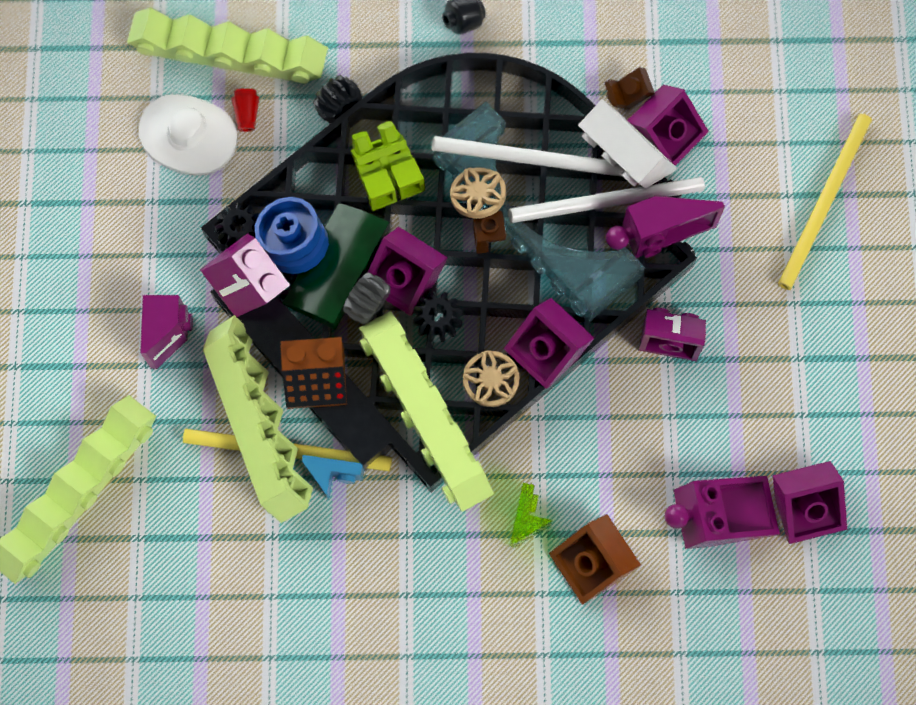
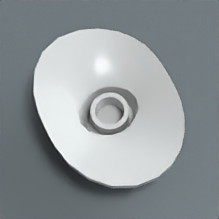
[139,94,237,176]

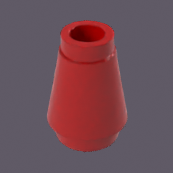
[231,88,260,132]

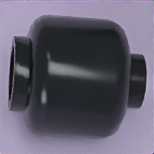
[442,0,486,35]

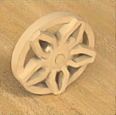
[450,167,506,219]
[463,350,519,407]

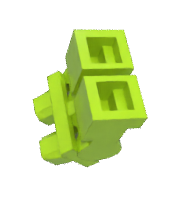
[350,121,425,211]

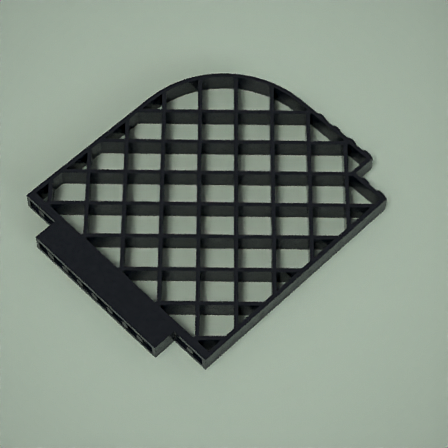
[201,53,697,493]

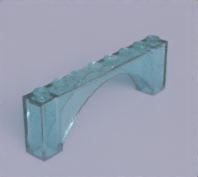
[433,101,645,321]

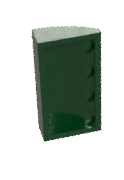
[283,203,390,330]

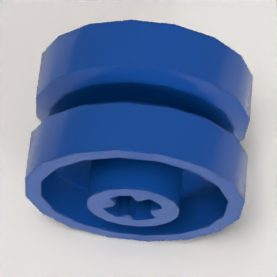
[255,197,329,274]

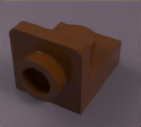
[604,67,655,110]
[473,211,506,254]

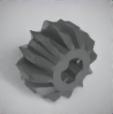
[343,272,390,325]

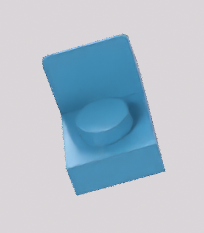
[302,455,364,500]

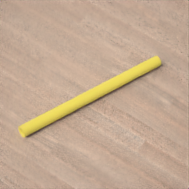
[778,114,872,290]
[183,428,392,472]

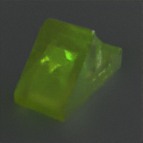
[509,483,552,548]

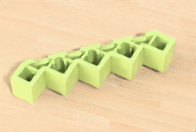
[127,7,328,84]
[359,311,494,512]
[203,315,313,523]
[0,395,156,584]

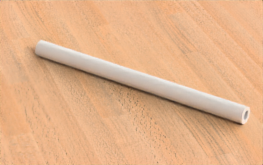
[432,136,625,177]
[508,177,705,223]

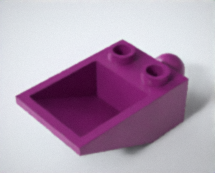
[606,196,725,258]
[664,476,780,549]

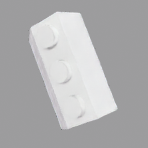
[578,99,677,188]

